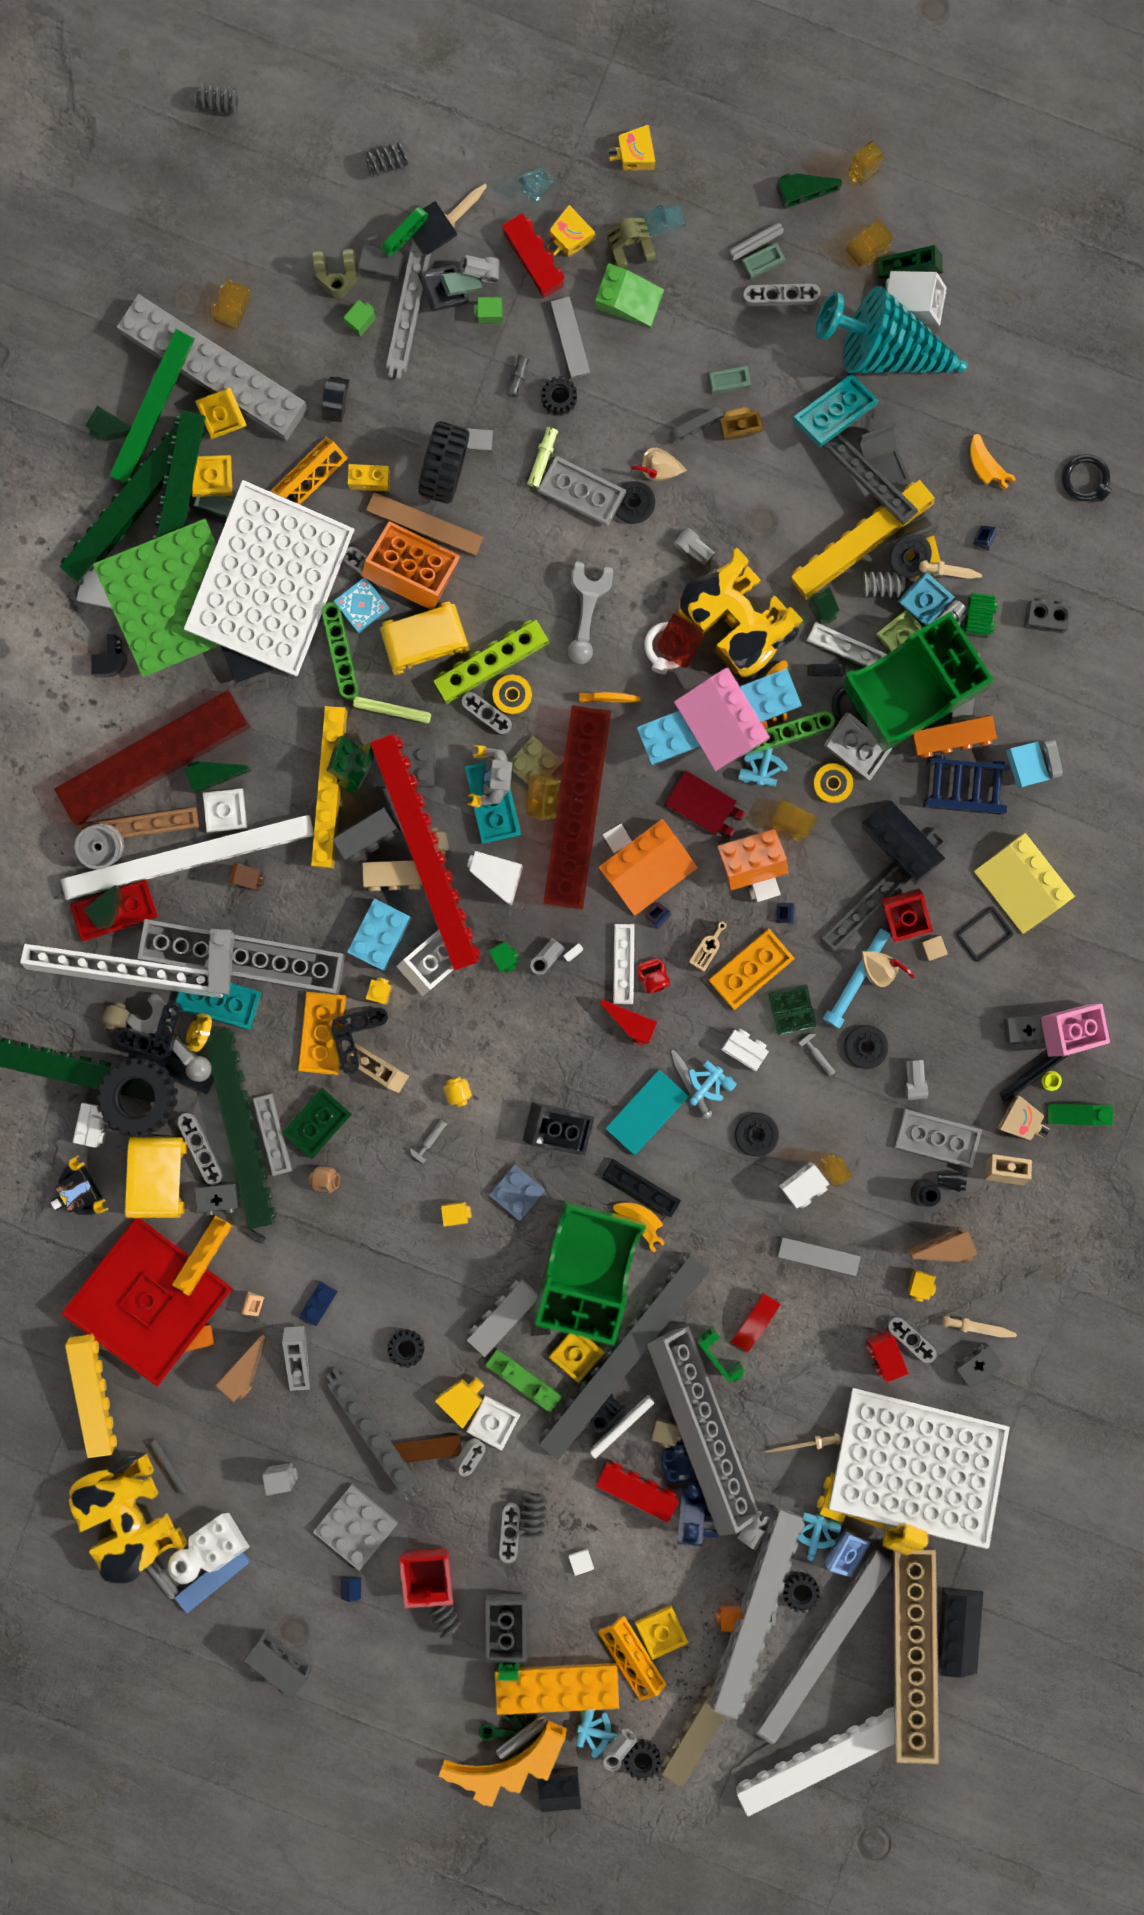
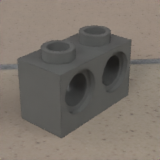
[1024,598,1071,633]

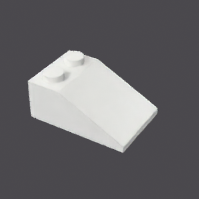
[396,929,454,996]

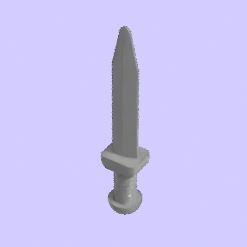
[671,1050,712,1119]

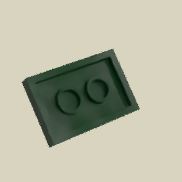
[282,1088,352,1159]

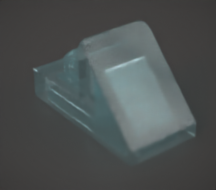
[518,167,556,202]
[642,204,686,236]

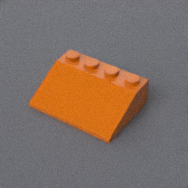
[361,521,461,610]
[598,819,698,916]

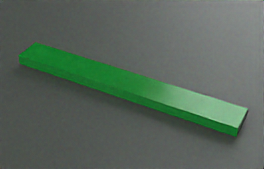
[109,329,195,483]

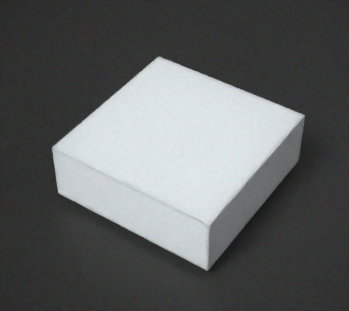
[563,943,583,962]
[569,1548,594,1576]

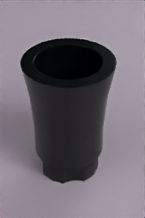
[911,1179,941,1207]

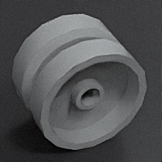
[75,823,125,870]

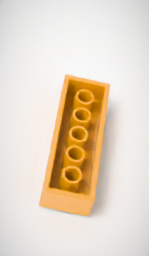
[495,1663,619,1715]

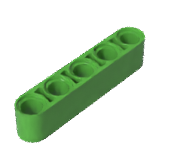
[322,603,359,701]
[744,711,835,756]

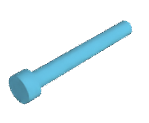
[822,928,890,1029]

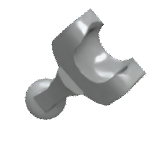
[568,561,613,664]
[126,993,212,1082]

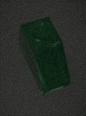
[85,406,132,441]
[808,587,840,625]
[83,885,122,930]

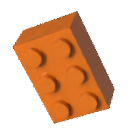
[718,829,789,890]

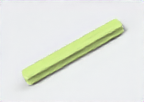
[353,696,431,724]

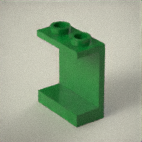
[697,1326,745,1383]

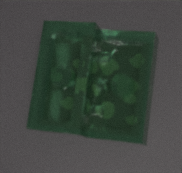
[768,985,816,1035]

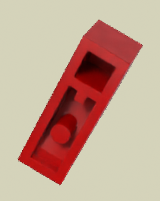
[600,999,657,1046]

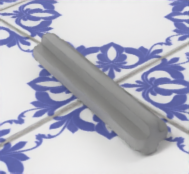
[729,223,784,260]
[146,1560,179,1599]
[496,1715,548,1760]

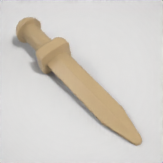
[445,184,487,227]
[919,560,982,579]
[942,1316,1017,1337]
[764,1433,842,1452]

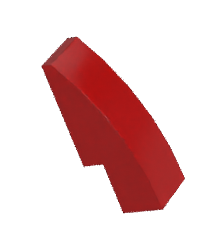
[730,1292,781,1353]

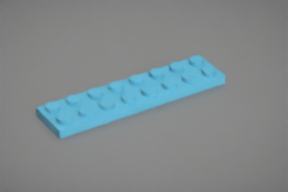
[637,668,802,766]

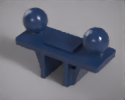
[678,1482,719,1546]

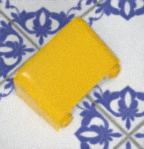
[379,602,470,675]
[125,1135,188,1218]

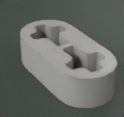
[1043,740,1063,779]
[454,1438,486,1476]

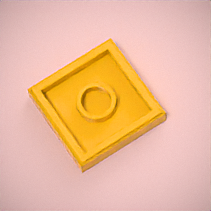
[195,387,247,439]
[192,455,233,497]
[548,1334,605,1383]
[635,1605,689,1660]

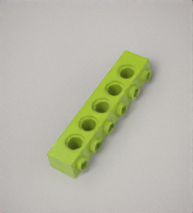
[434,620,549,704]

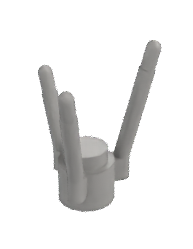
[934,600,966,625]

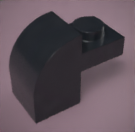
[322,376,350,423]
[91,634,127,678]

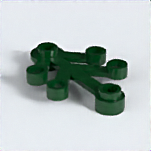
[479,1713,543,1760]

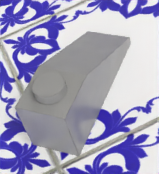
[208,929,235,994]
[282,1326,310,1391]

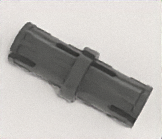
[506,355,530,398]

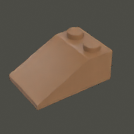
[906,1228,977,1263]
[216,1335,266,1402]

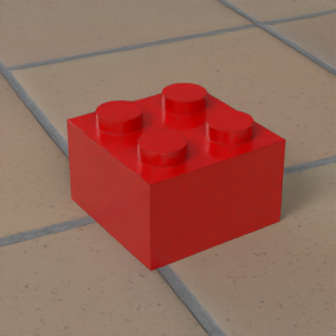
[881,888,933,943]
[865,1330,909,1383]

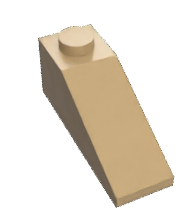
[346,1043,409,1093]

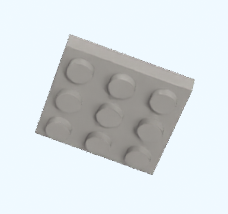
[313,1484,398,1571]

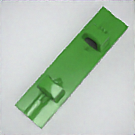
[485,1348,562,1413]

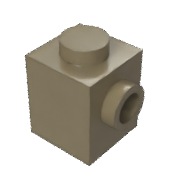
[651,1417,681,1448]

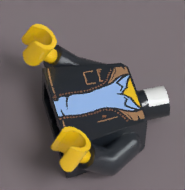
[51,1155,108,1215]

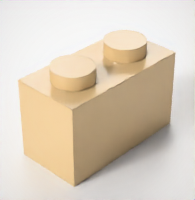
[985,1154,1032,1186]

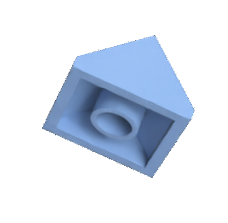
[824,1526,871,1577]

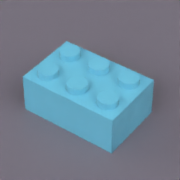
[347,899,412,971]

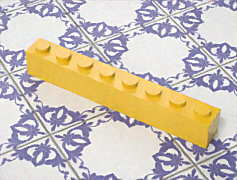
[791,480,935,600]
[311,706,348,869]

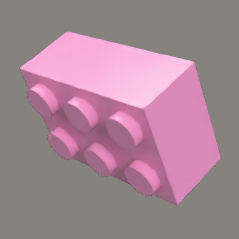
[1040,1004,1110,1057]

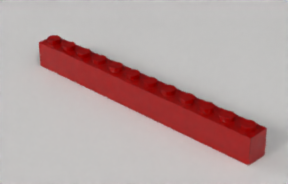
[370,734,481,971]

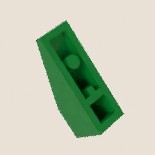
[1047,1104,1113,1126]

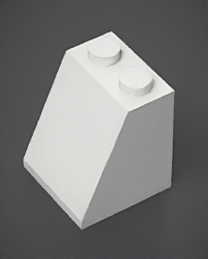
[886,271,947,326]
[467,851,523,905]

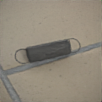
[240,1225,269,1245]

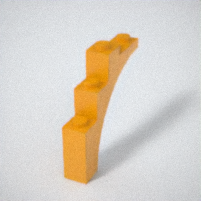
[439,1721,567,1807]

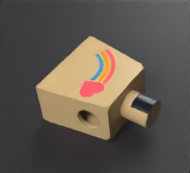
[997,1095,1049,1140]

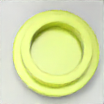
[1041,1071,1062,1091]

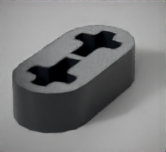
[807,664,845,677]

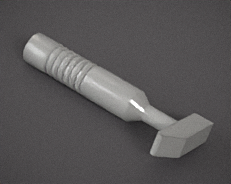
[798,1034,836,1076]
[410,1120,447,1164]

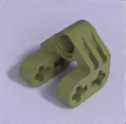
[606,218,656,270]
[313,249,358,299]

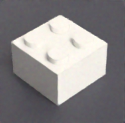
[779,1162,829,1208]

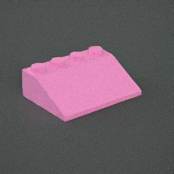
[674,667,770,771]

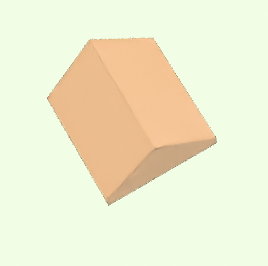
[241,1292,264,1316]

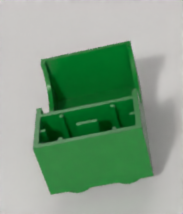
[842,611,994,752]
[532,1200,646,1345]

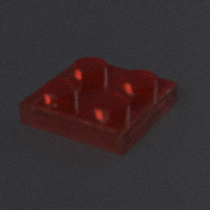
[655,613,706,669]

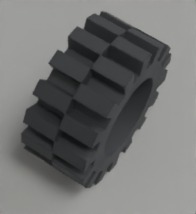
[541,376,577,416]
[387,1329,425,1368]
[783,1572,820,1613]
[624,1739,661,1781]

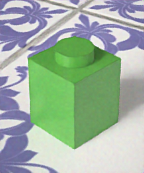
[474,297,502,324]
[344,300,376,337]

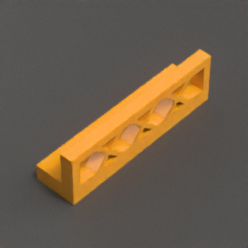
[270,436,348,505]
[172,1215,233,1295]
[598,1616,667,1701]

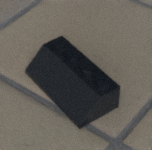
[861,801,946,886]
[937,1588,983,1678]

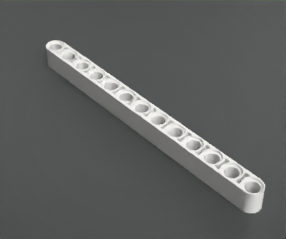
[60,815,314,900]

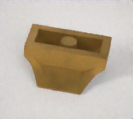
[720,407,763,440]

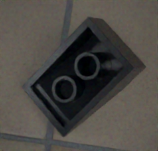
[522,1102,595,1156]

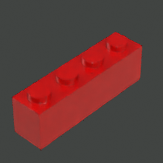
[502,213,565,299]
[596,1460,679,1523]

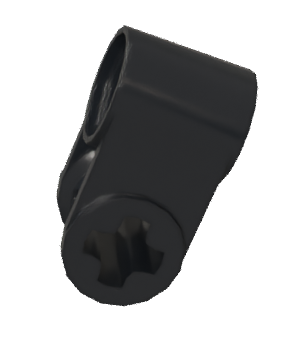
[590,1393,626,1432]

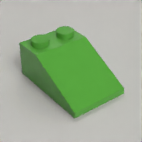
[595,263,664,328]

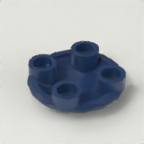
[661,1443,697,1483]

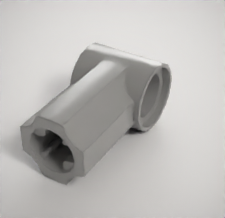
[460,255,499,283]
[673,527,715,567]
[530,938,565,976]
[905,1060,928,1100]
[603,1728,637,1771]

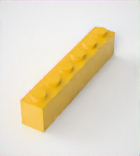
[65,1334,117,1458]

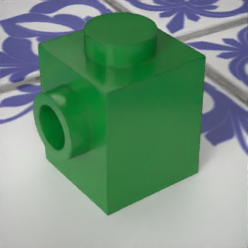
[489,941,519,974]

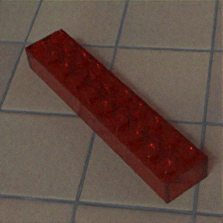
[54,690,251,825]
[543,705,612,911]

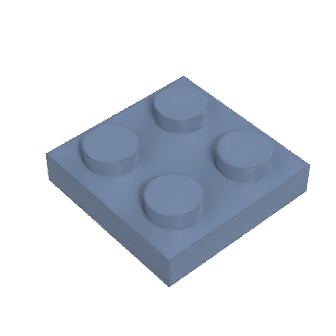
[489,1164,546,1221]

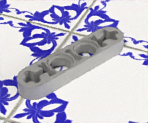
[743,284,821,306]
[178,1113,223,1185]

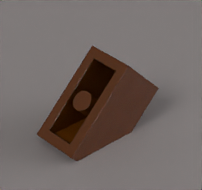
[229,863,265,891]

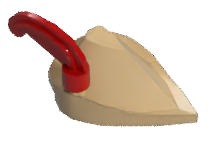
[631,448,687,481]
[861,951,915,987]

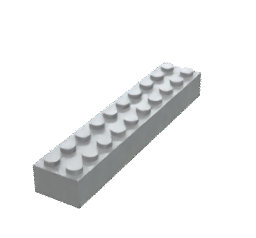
[117,294,308,441]
[138,919,346,994]
[647,1326,760,1535]
[709,1505,804,1719]

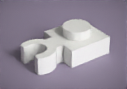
[738,1511,770,1550]

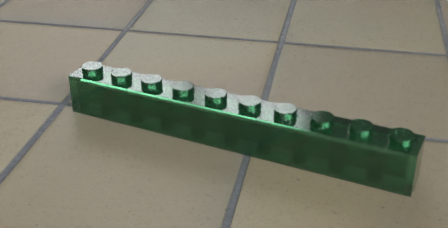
[206,1028,277,1230]

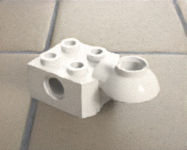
[168,1513,250,1584]

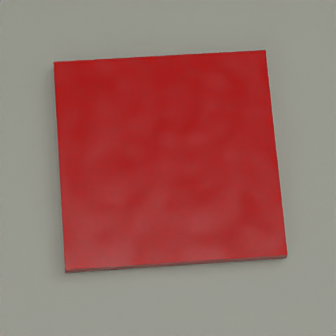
[61,1218,233,1387]

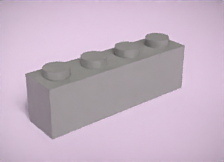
[467,1279,538,1357]

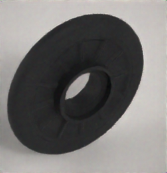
[615,481,656,524]
[889,534,932,577]
[845,1025,888,1069]
[735,1113,779,1157]

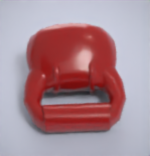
[637,957,670,994]

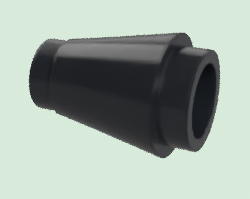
[937,1172,967,1192]

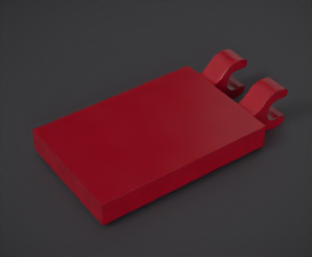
[665,770,746,838]

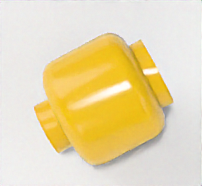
[443,1076,472,1107]

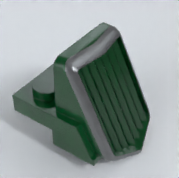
[327,735,374,793]

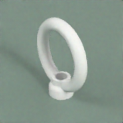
[644,622,692,674]

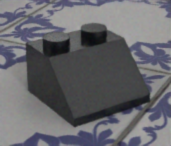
[537,1767,581,1812]

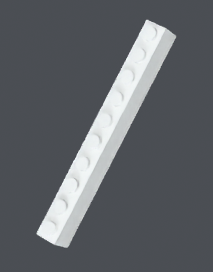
[20,944,223,998]
[736,1707,895,1816]

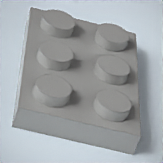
[824,713,892,781]

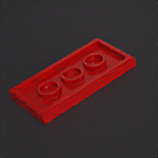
[70,879,159,942]

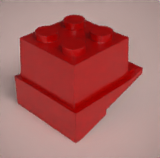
[399,1548,453,1608]

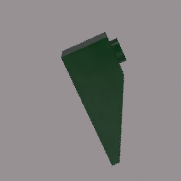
[776,173,842,209]
[878,245,943,278]
[184,761,251,793]

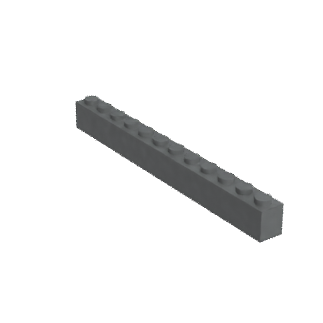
[539,1254,710,1460]

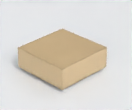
[921,936,948,961]

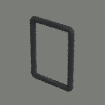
[956,907,1013,962]

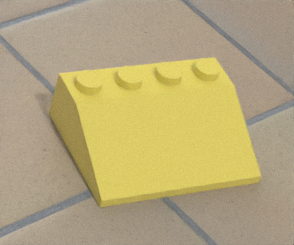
[973,833,1075,934]

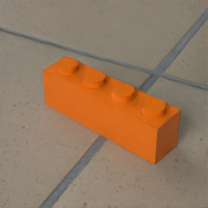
[912,714,997,758]

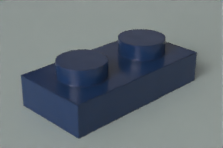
[300,1281,338,1326]

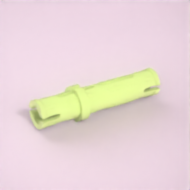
[527,427,558,488]

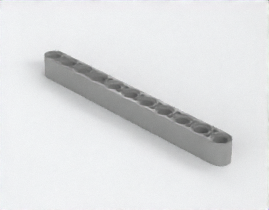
[754,1549,893,1745]

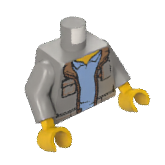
[467,745,512,808]

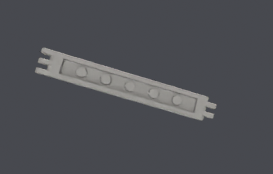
[386,241,431,379]

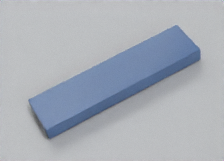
[175,1552,251,1613]

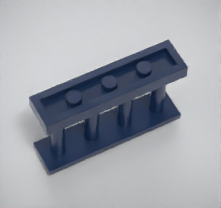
[923,755,1011,815]

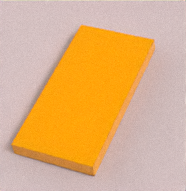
[708,928,795,1010]
[298,992,347,1075]

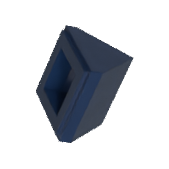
[973,525,997,551]
[645,902,672,928]
[776,903,795,924]
[341,1578,361,1602]

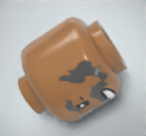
[309,1166,340,1194]

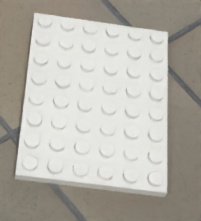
[184,480,355,677]
[828,1388,1010,1549]

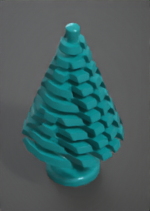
[815,286,967,373]

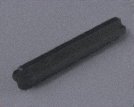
[1000,1055,1068,1101]

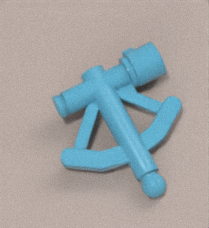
[738,740,788,787]
[688,1060,737,1106]
[797,1512,842,1561]
[575,1710,617,1758]

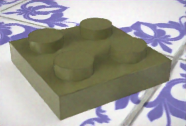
[510,736,563,792]

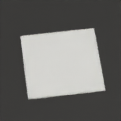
[603,824,632,853]

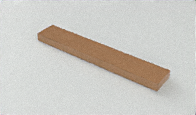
[366,492,484,557]
[77,807,200,839]

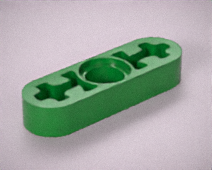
[381,207,428,257]

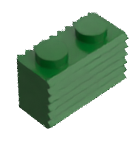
[964,592,998,638]

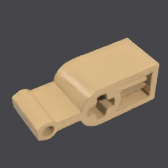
[688,921,727,972]

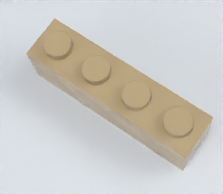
[363,861,423,891]

